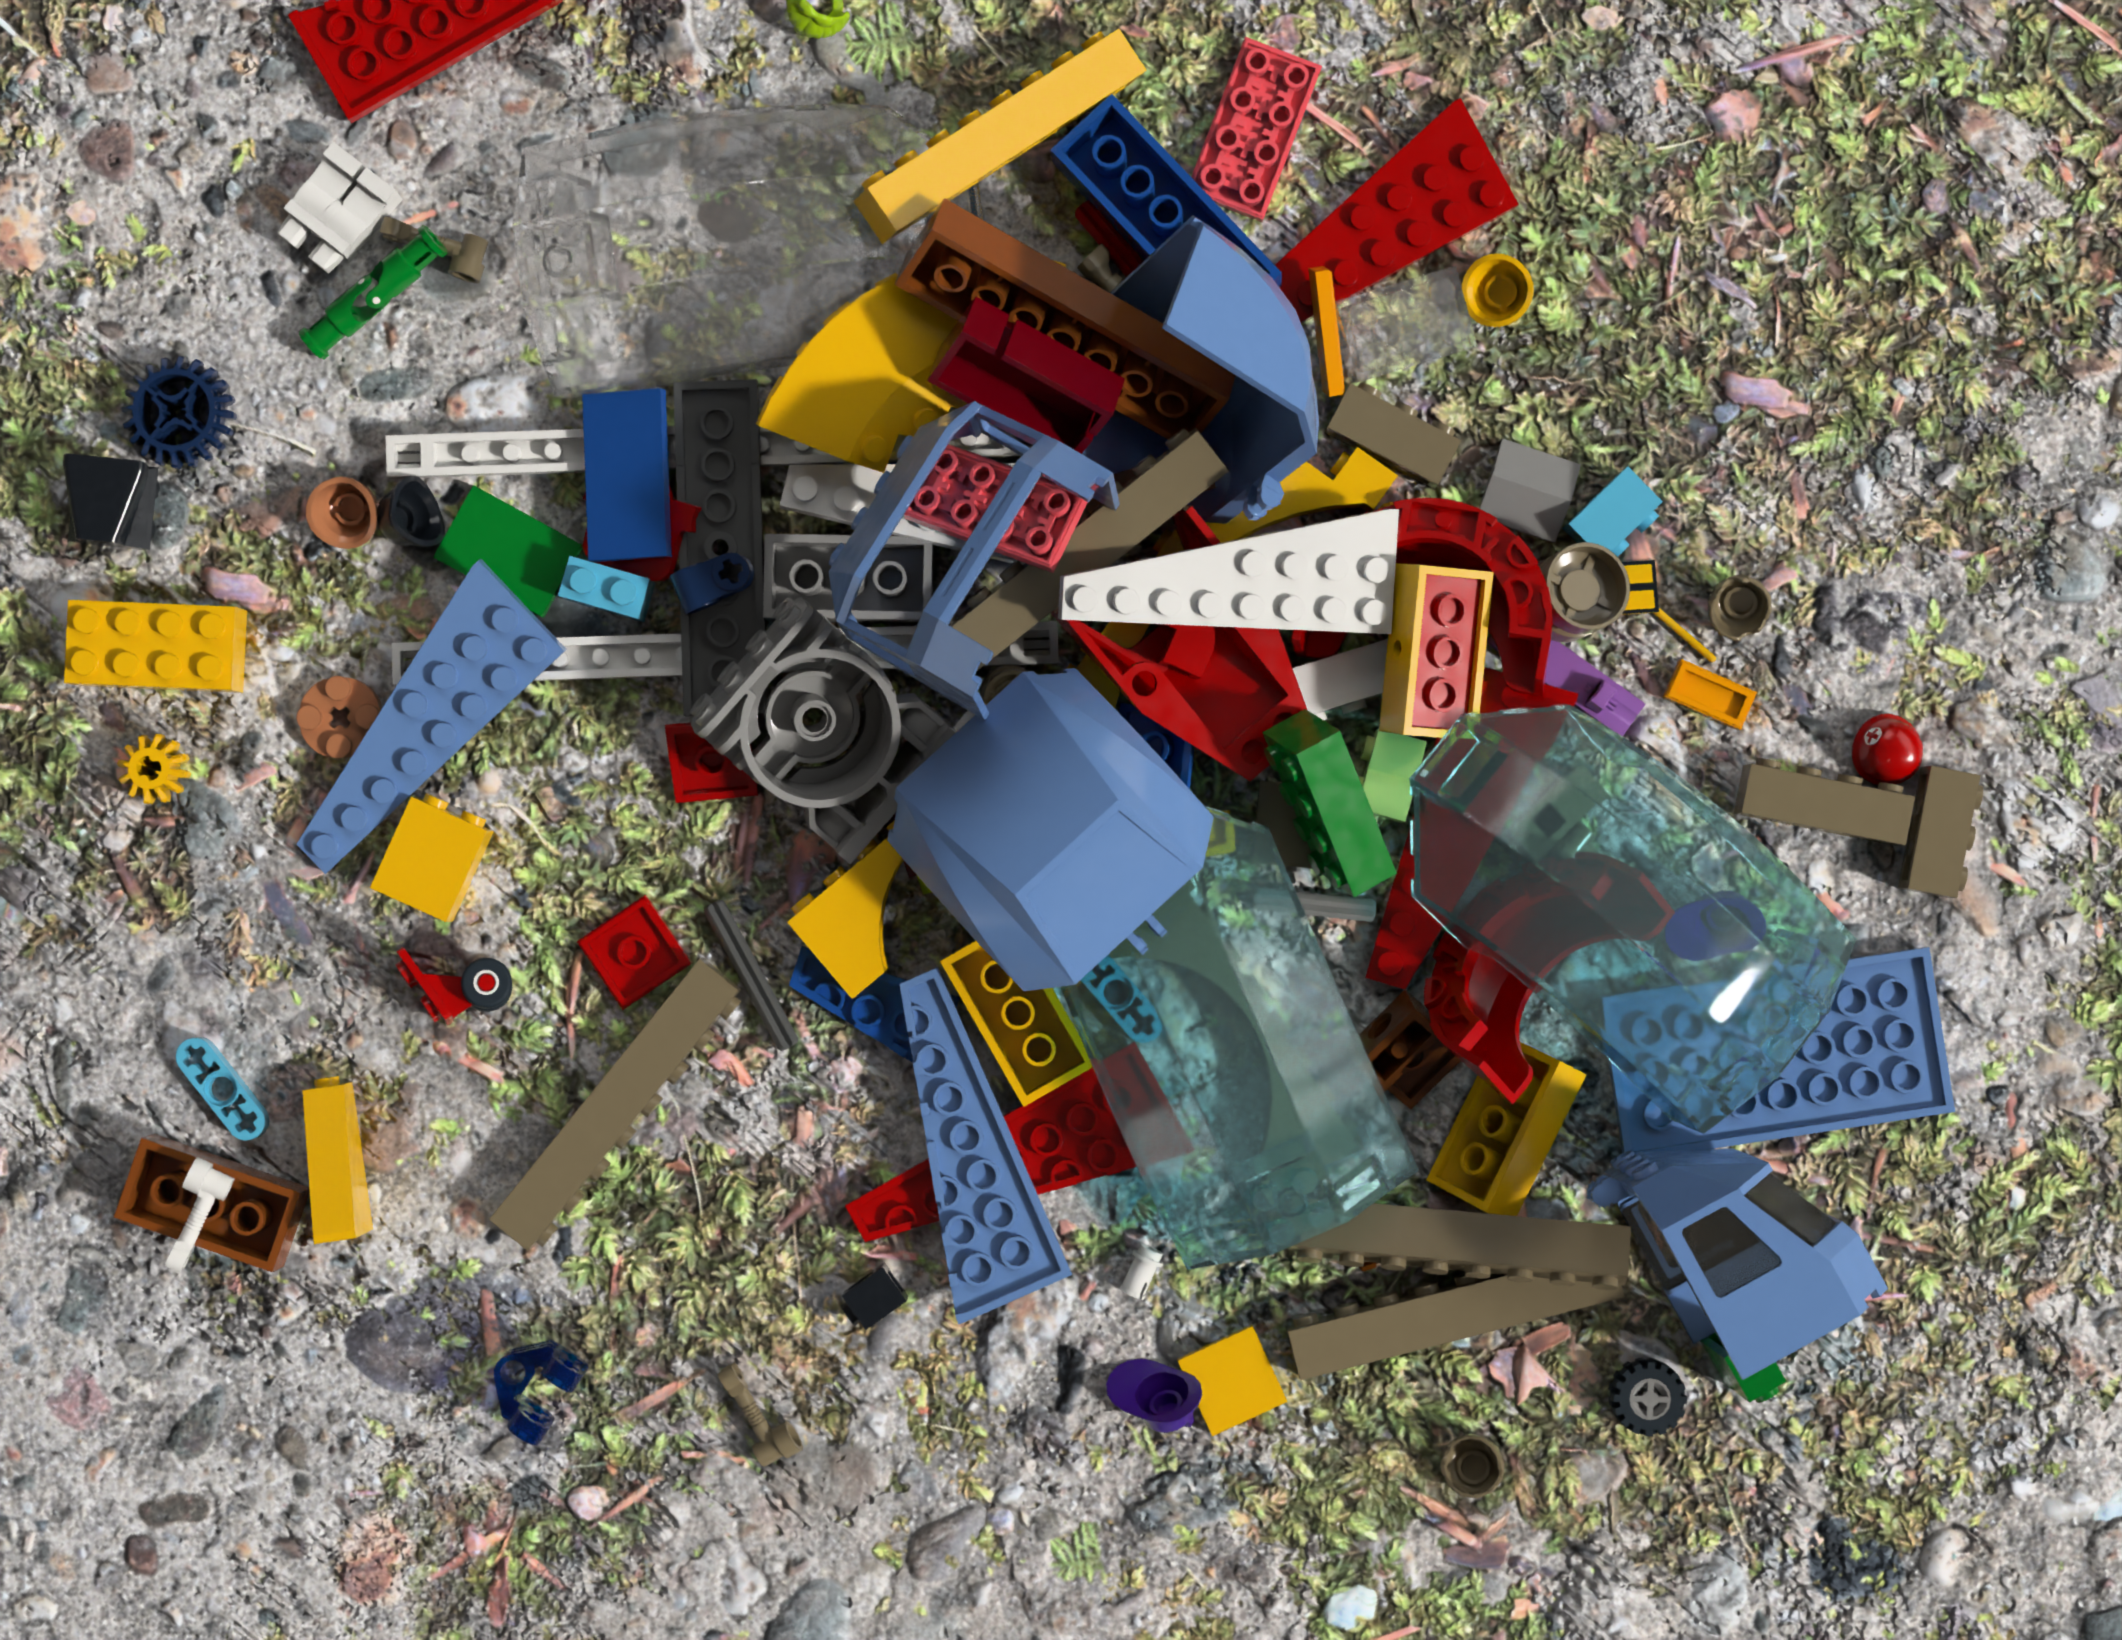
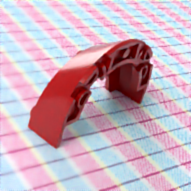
[1292,497,1553,697]
[1424,852,1675,1105]

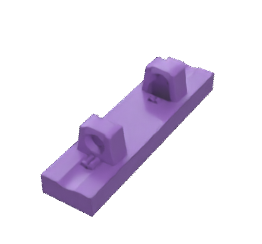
[1487,635,1645,738]

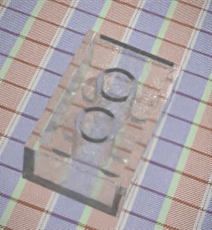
[1335,266,1478,383]

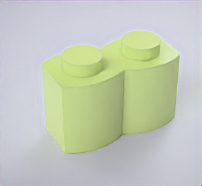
[1358,728,1427,823]

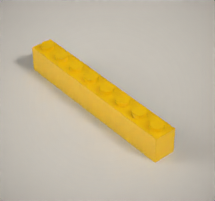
[853,29,1147,244]

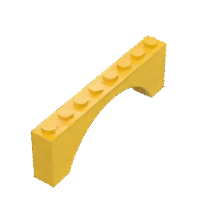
[787,820,904,999]

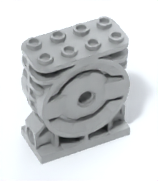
[690,597,957,864]

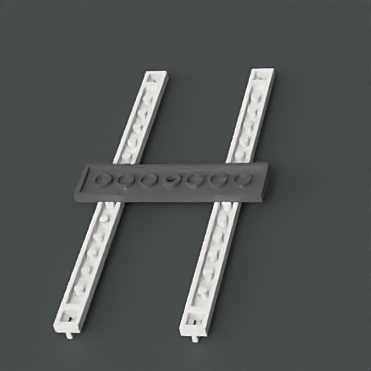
[385,379,1059,717]

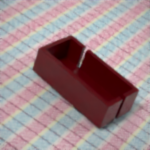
[927,296,1125,454]

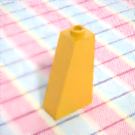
[302,1076,373,1244]

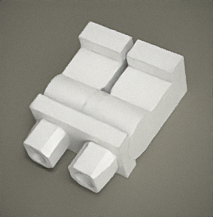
[278,141,403,273]

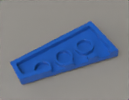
[789,946,960,1063]

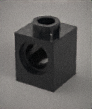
[841,1262,908,1330]

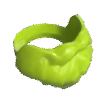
[786,0,850,39]

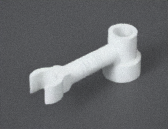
[165,1157,235,1273]

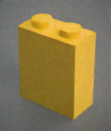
[370,793,494,922]

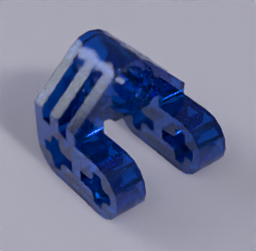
[494,1339,589,1446]

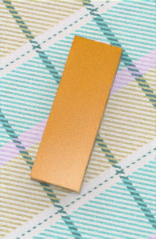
[1308,266,1345,397]

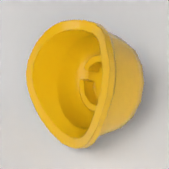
[1461,253,1534,327]

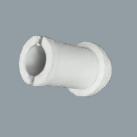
[1119,1243,1163,1300]

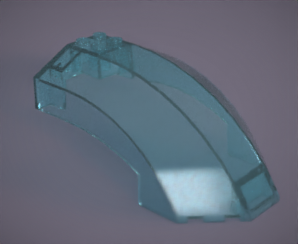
[1409,704,1856,1134]
[1061,805,1419,1270]

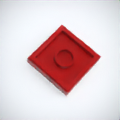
[576,895,693,1010]

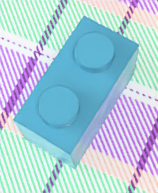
[1562,466,1663,557]
[558,556,656,622]

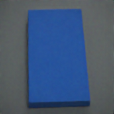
[582,388,672,562]

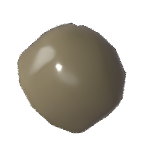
[1708,574,1772,641]
[1441,1433,1505,1499]

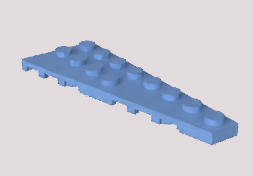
[296,559,567,874]
[899,967,1072,1324]

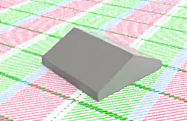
[1479,438,1581,543]

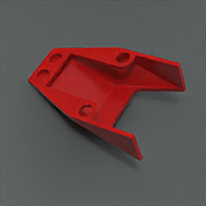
[1051,505,1307,781]

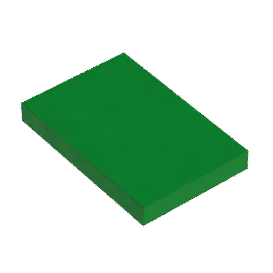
[433,485,583,618]

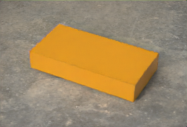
[1662,659,1757,731]

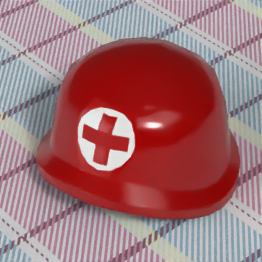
[1852,714,1923,785]

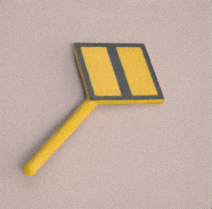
[1622,560,1716,663]

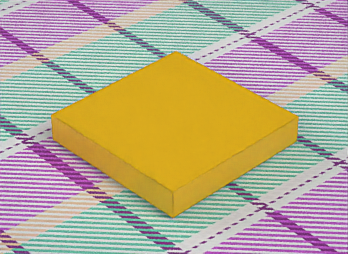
[1177,1324,1288,1436]

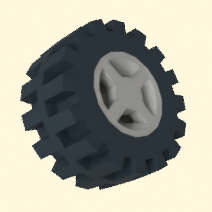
[1608,1357,1687,1436]

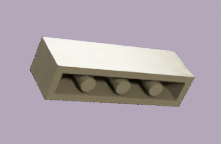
[1733,758,1915,846]

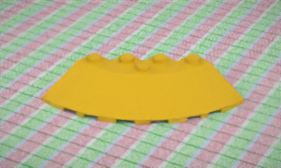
[756,260,1066,473]

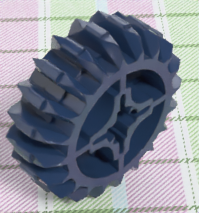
[121,356,237,469]

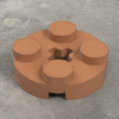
[296,676,382,759]

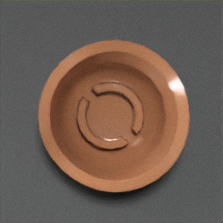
[306,476,378,549]

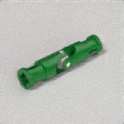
[298,225,448,360]

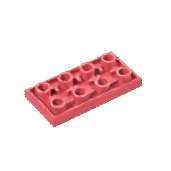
[1191,37,1322,222]
[903,444,1088,573]

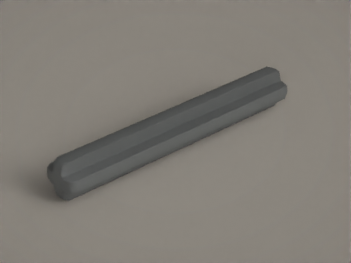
[704,900,798,1051]

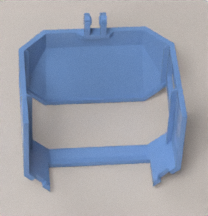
[829,401,1120,720]

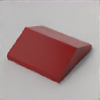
[665,722,758,803]

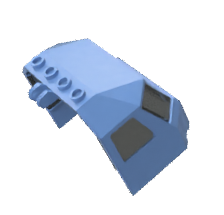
[1585,1148,1888,1380]

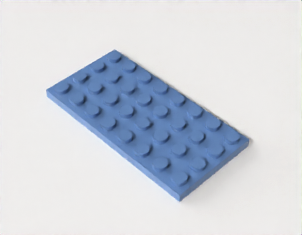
[1598,947,1955,1154]

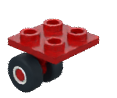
[395,947,512,1026]

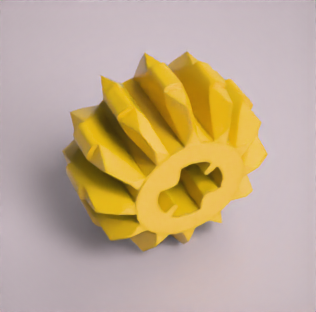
[117,734,191,804]

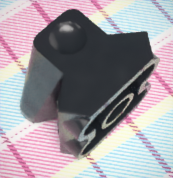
[63,454,160,550]

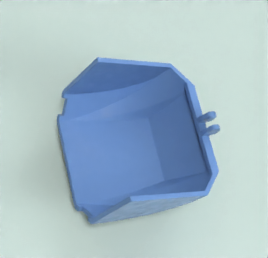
[1082,215,1319,524]
[887,668,1214,991]

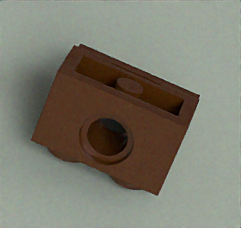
[1347,989,1461,1110]

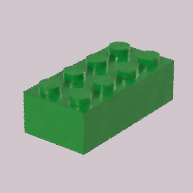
[1262,709,1397,897]

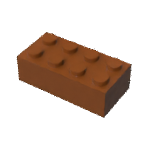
[113,1134,310,1272]

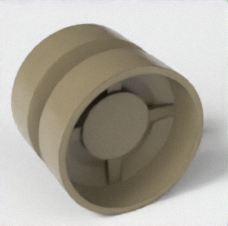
[1538,542,1630,642]

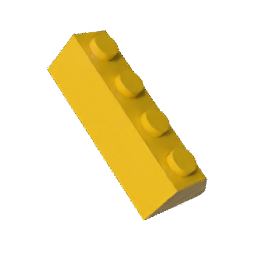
[1426,1042,1586,1216]

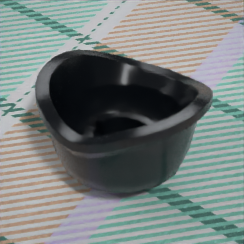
[377,476,445,547]

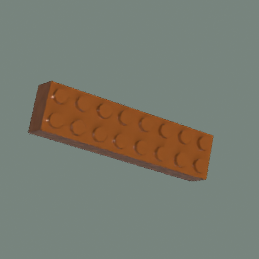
[894,198,1236,439]

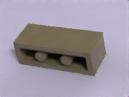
[1324,382,1461,489]
[1898,766,1983,898]

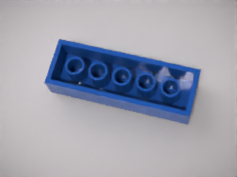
[1050,94,1282,288]

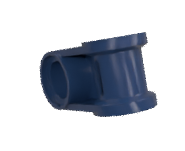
[669,552,755,615]

